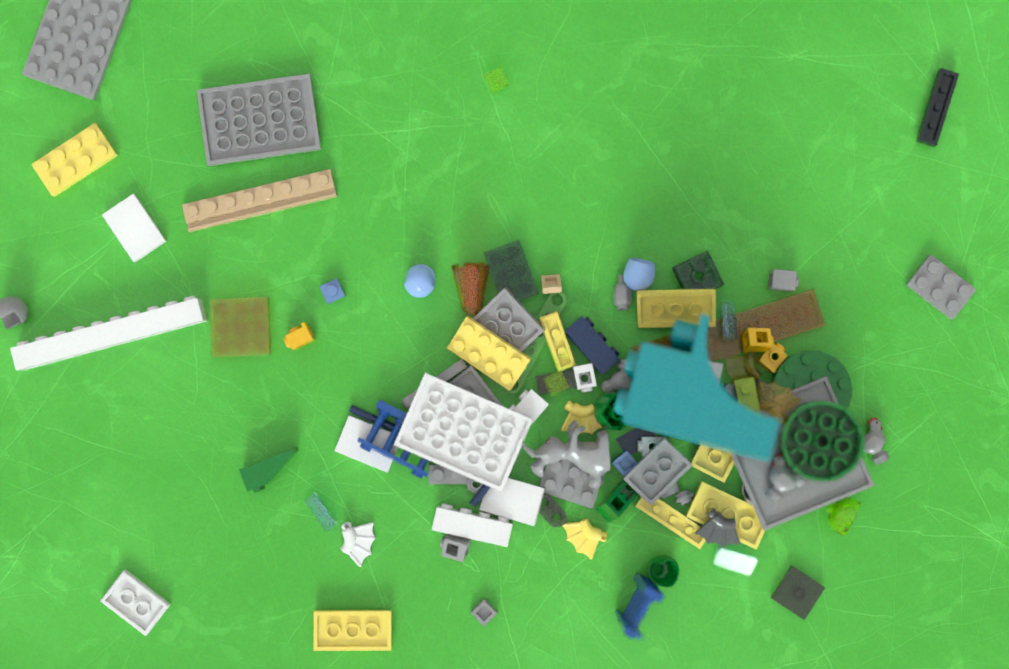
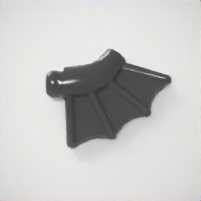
[695,508,740,548]

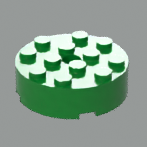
[769,351,852,408]
[779,401,865,482]

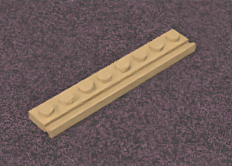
[182,169,337,232]

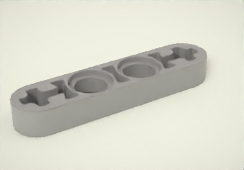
[401,359,468,409]

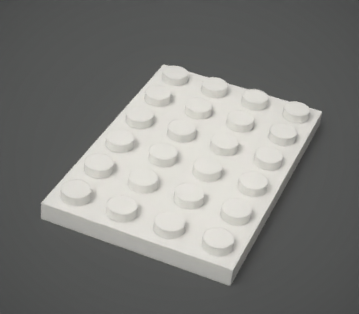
[394,373,533,492]

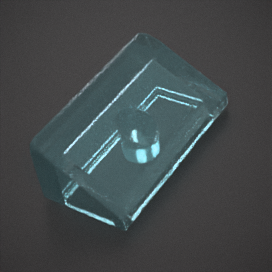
[721,301,737,341]
[305,493,337,532]
[713,545,757,576]

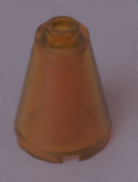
[451,262,490,315]

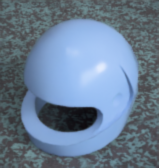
[623,258,655,291]
[404,264,435,298]

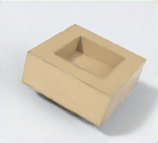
[541,274,562,294]

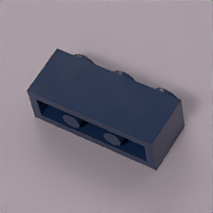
[565,316,620,375]

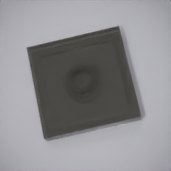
[770,565,825,620]

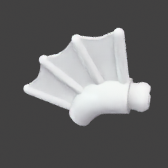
[340,522,376,567]

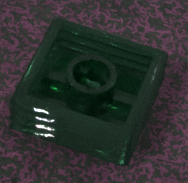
[672,251,724,289]

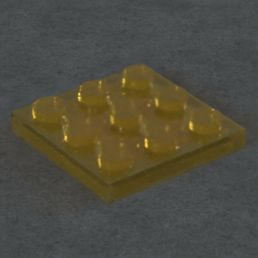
[210,297,271,357]

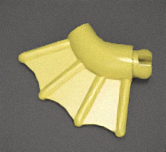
[561,401,603,435]
[562,518,608,560]

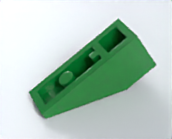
[239,447,298,493]
[596,479,638,523]

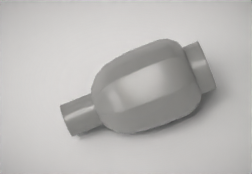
[613,275,632,311]

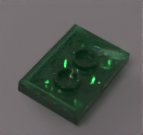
[484,240,539,301]

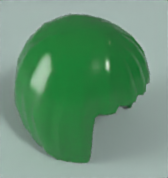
[646,555,679,588]

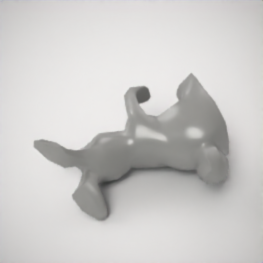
[521,420,610,488]

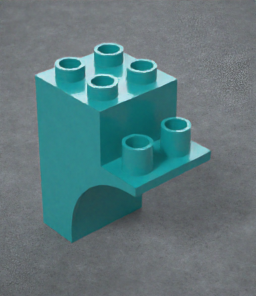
[614,314,780,462]

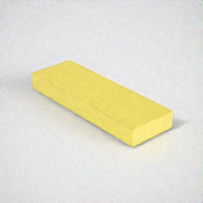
[538,311,576,372]

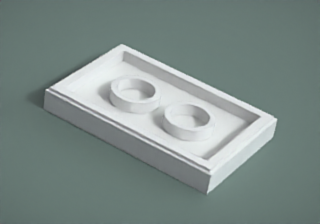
[102,194,167,262]
[335,415,398,473]
[479,478,545,526]
[100,569,171,636]

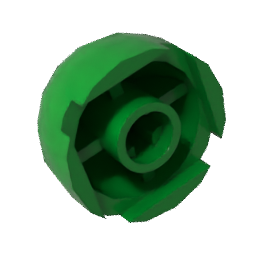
[594,392,627,431]

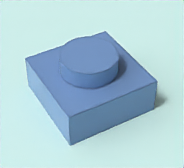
[320,278,346,304]
[612,450,637,476]

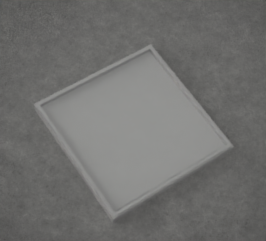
[730,376,875,531]

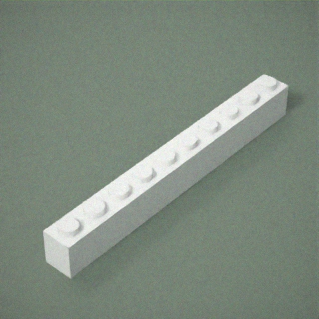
[10,296,208,371]

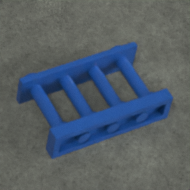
[357,399,429,479]
[615,572,664,639]

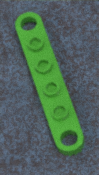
[503,292,567,394]

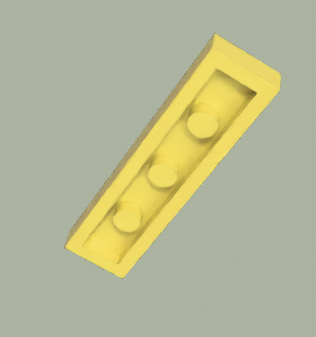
[635,496,706,549]

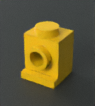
[283,322,316,350]
[741,328,774,353]
[755,343,788,373]

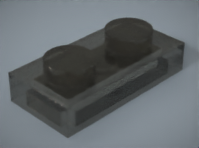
[535,369,577,395]

